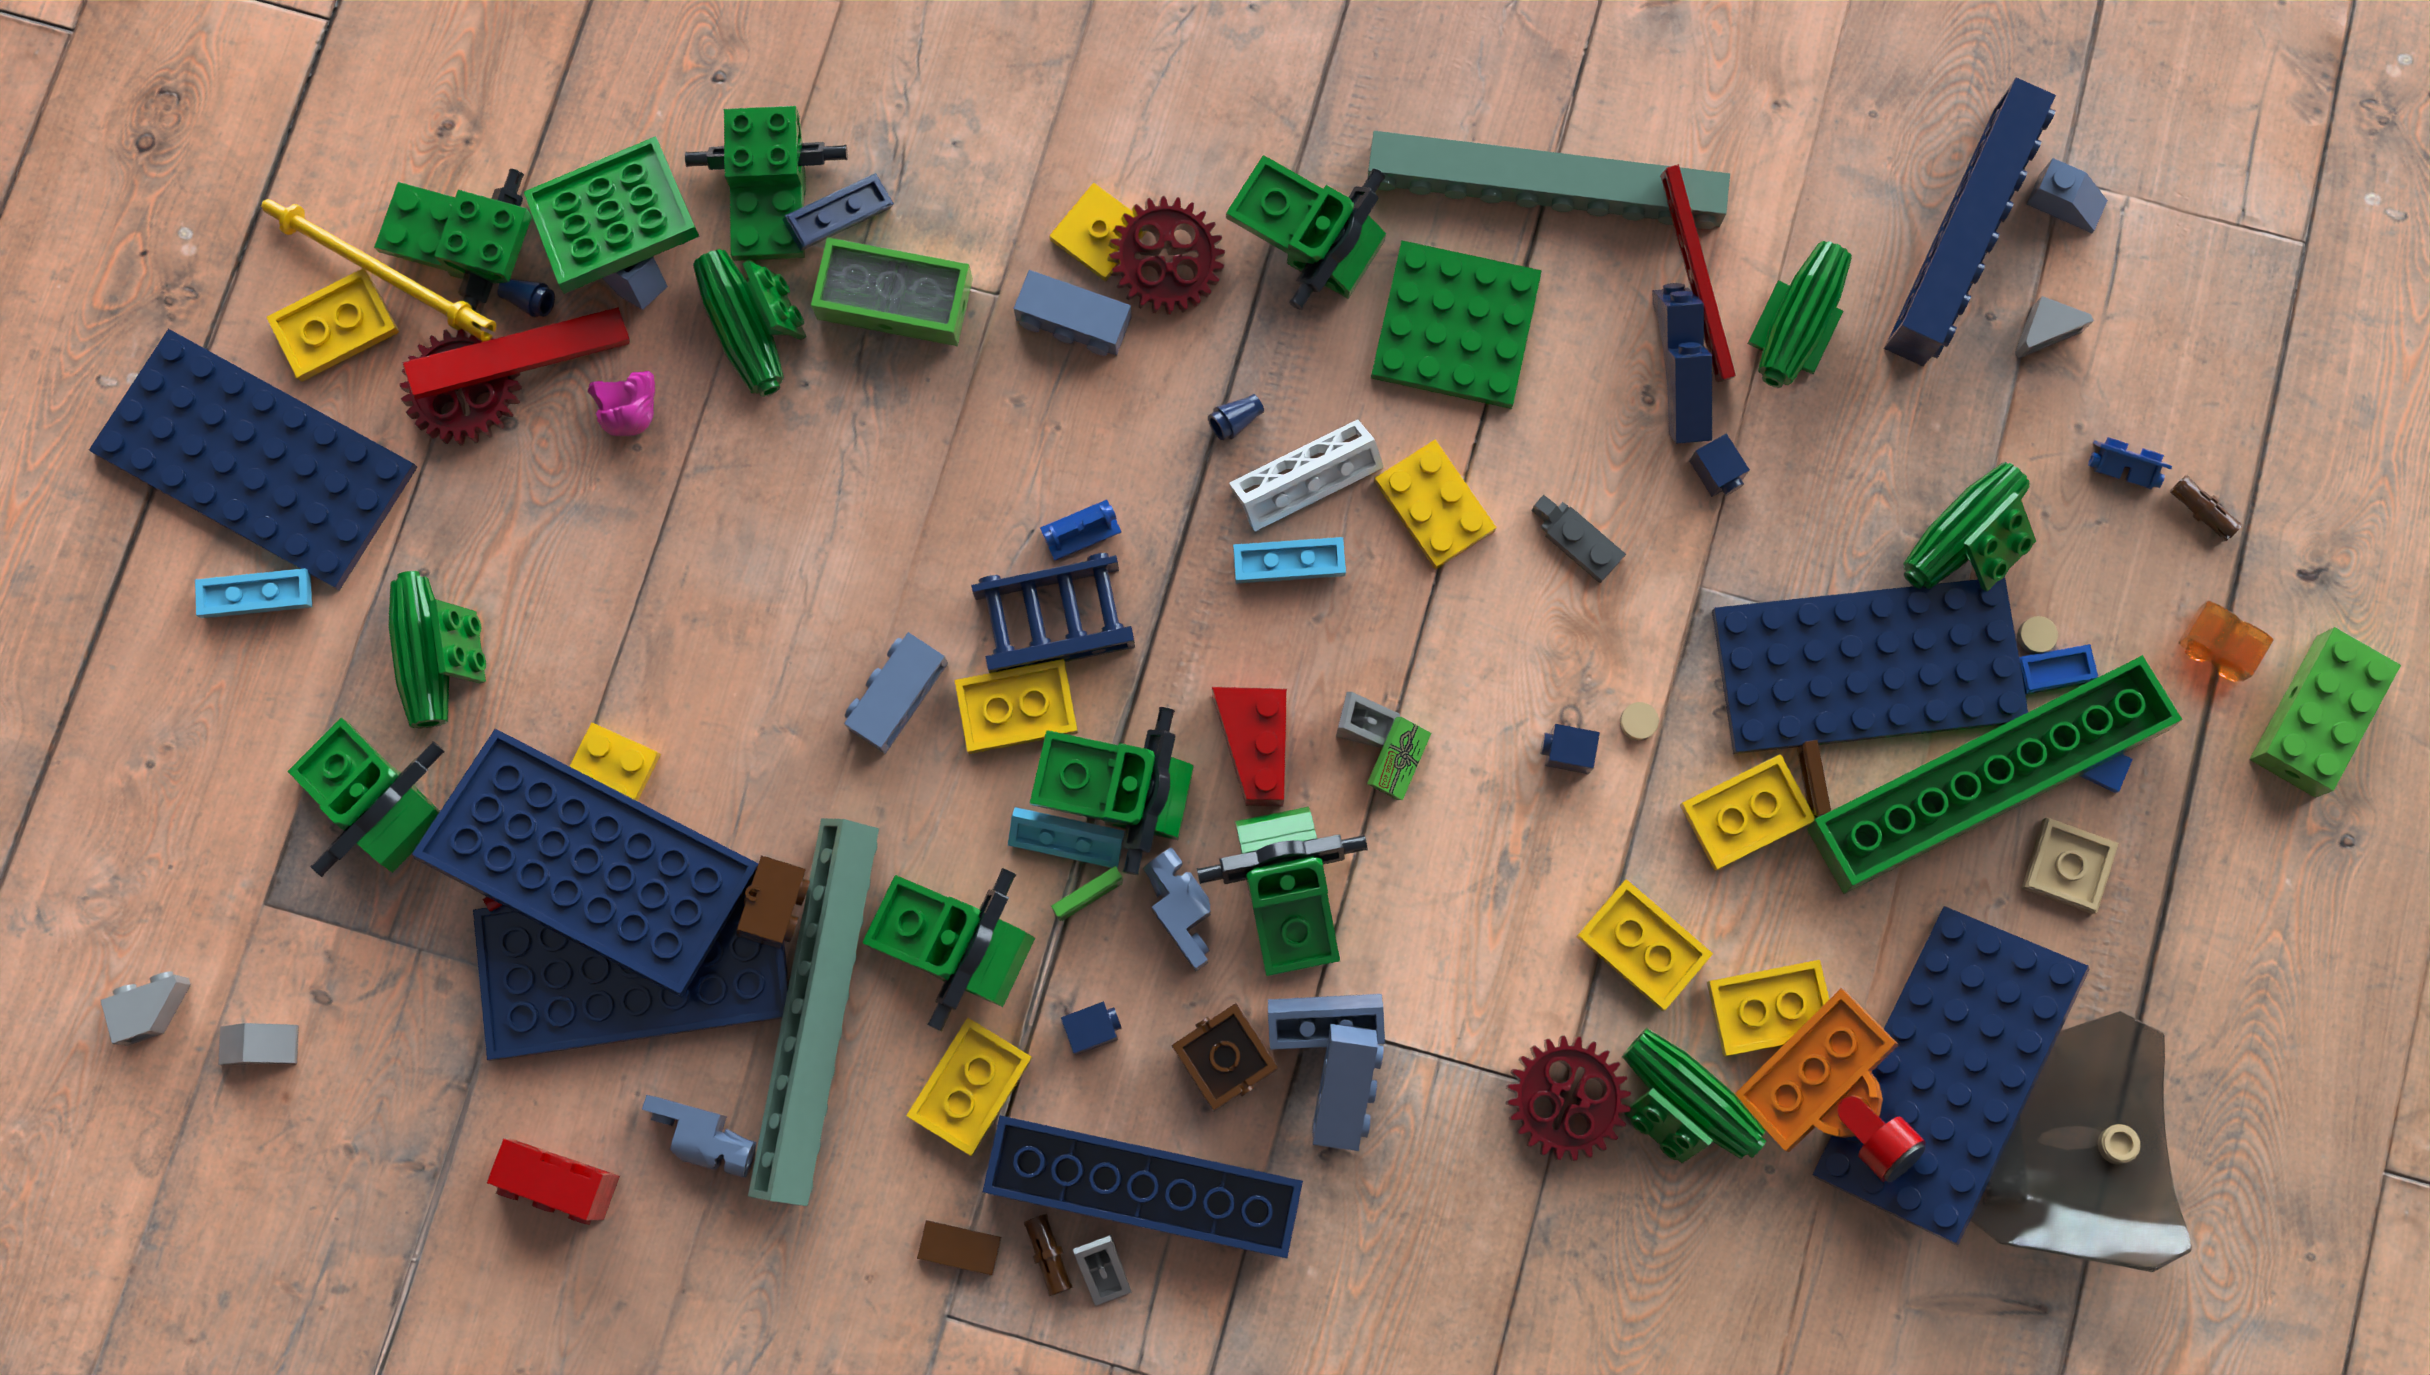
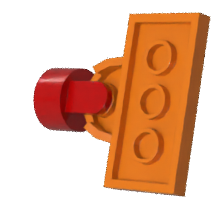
[1735,988,1926,1182]

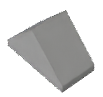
[2015,296,2094,359]
[1336,692,1400,748]
[218,1023,299,1065]
[1073,1235,1132,1306]

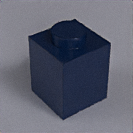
[1689,433,1750,497]
[1540,724,1600,774]
[1061,1001,1122,1055]

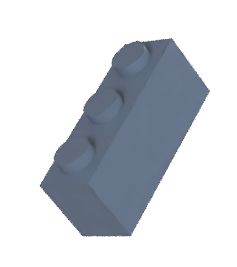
[1013,270,1132,356]
[844,632,948,754]
[1268,994,1385,1050]
[1312,1024,1384,1151]

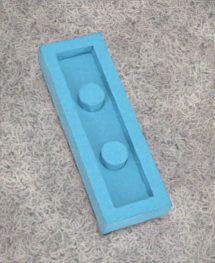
[1233,537,1346,584]
[195,568,312,618]
[1008,807,1125,868]

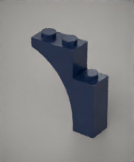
[1652,283,1712,444]

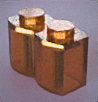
[2178,601,2274,682]

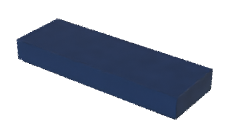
[782,173,894,251]

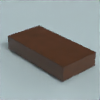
[1797,740,1831,818]
[917,1220,1002,1275]

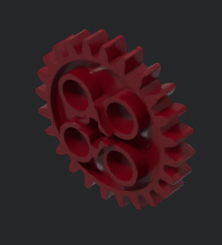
[1107,196,1225,315]
[400,329,522,446]
[1506,1036,1631,1161]

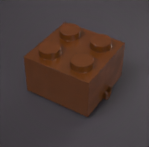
[736,855,810,949]
[1172,1003,1278,1112]

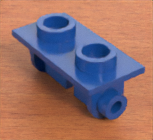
[2088,437,2172,489]
[1040,500,1122,561]

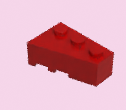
[1212,687,1287,807]
[487,1138,620,1225]

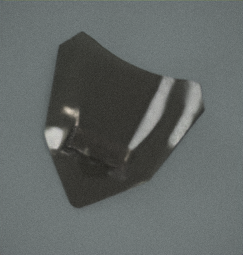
[1970,1011,2192,1272]

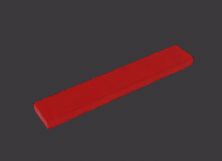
[1660,164,1736,382]
[402,307,630,400]

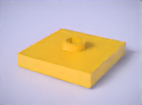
[1049,183,1147,282]

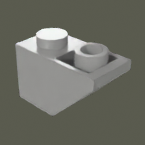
[100,972,191,1046]

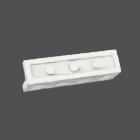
[1229,419,1384,531]

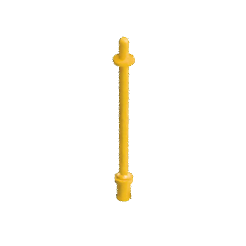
[261,199,497,342]

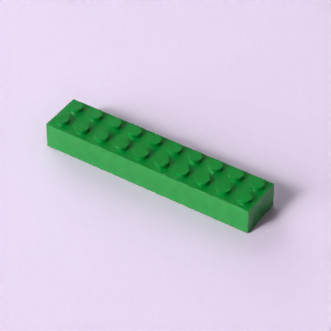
[1807,655,2183,894]

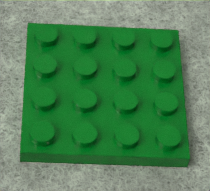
[524,136,700,294]
[1371,240,1542,409]

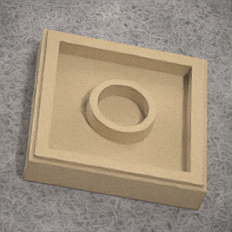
[2021,817,2119,914]

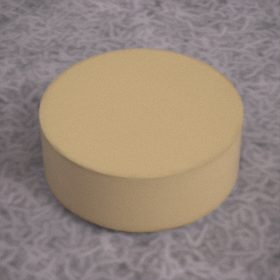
[2017,616,2058,654]
[1620,702,1659,741]
[2098,1124,2140,1165]

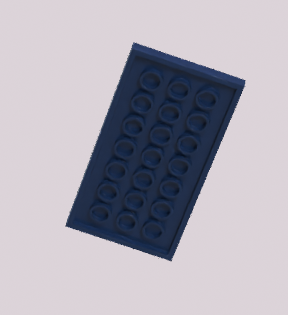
[89,328,417,591]
[1712,577,2028,754]
[412,729,758,998]
[473,878,789,1061]
[1812,906,2090,1246]

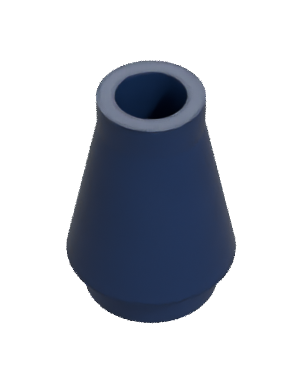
[497,278,555,318]
[1208,394,1264,440]

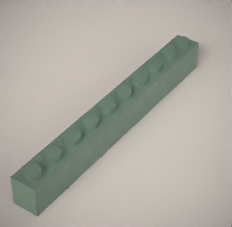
[1367,131,1730,229]
[748,818,879,1206]

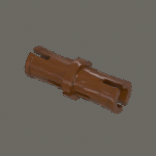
[2170,475,2243,541]
[1024,1214,1073,1296]

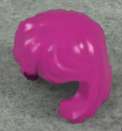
[588,371,655,436]

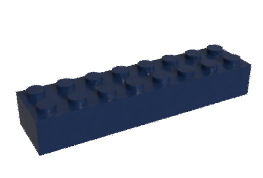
[1884,77,2056,367]
[982,1115,1303,1258]

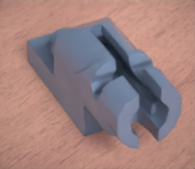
[1143,848,1211,971]
[642,1095,756,1178]

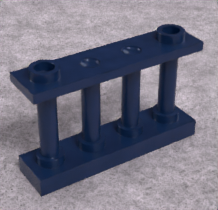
[971,553,1135,673]

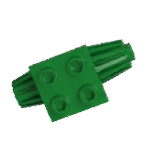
[1747,241,1852,388]
[693,249,807,397]
[1903,462,2036,592]
[388,571,486,729]
[1622,1028,1766,1163]

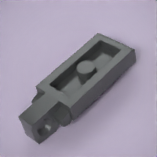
[1532,495,1626,583]

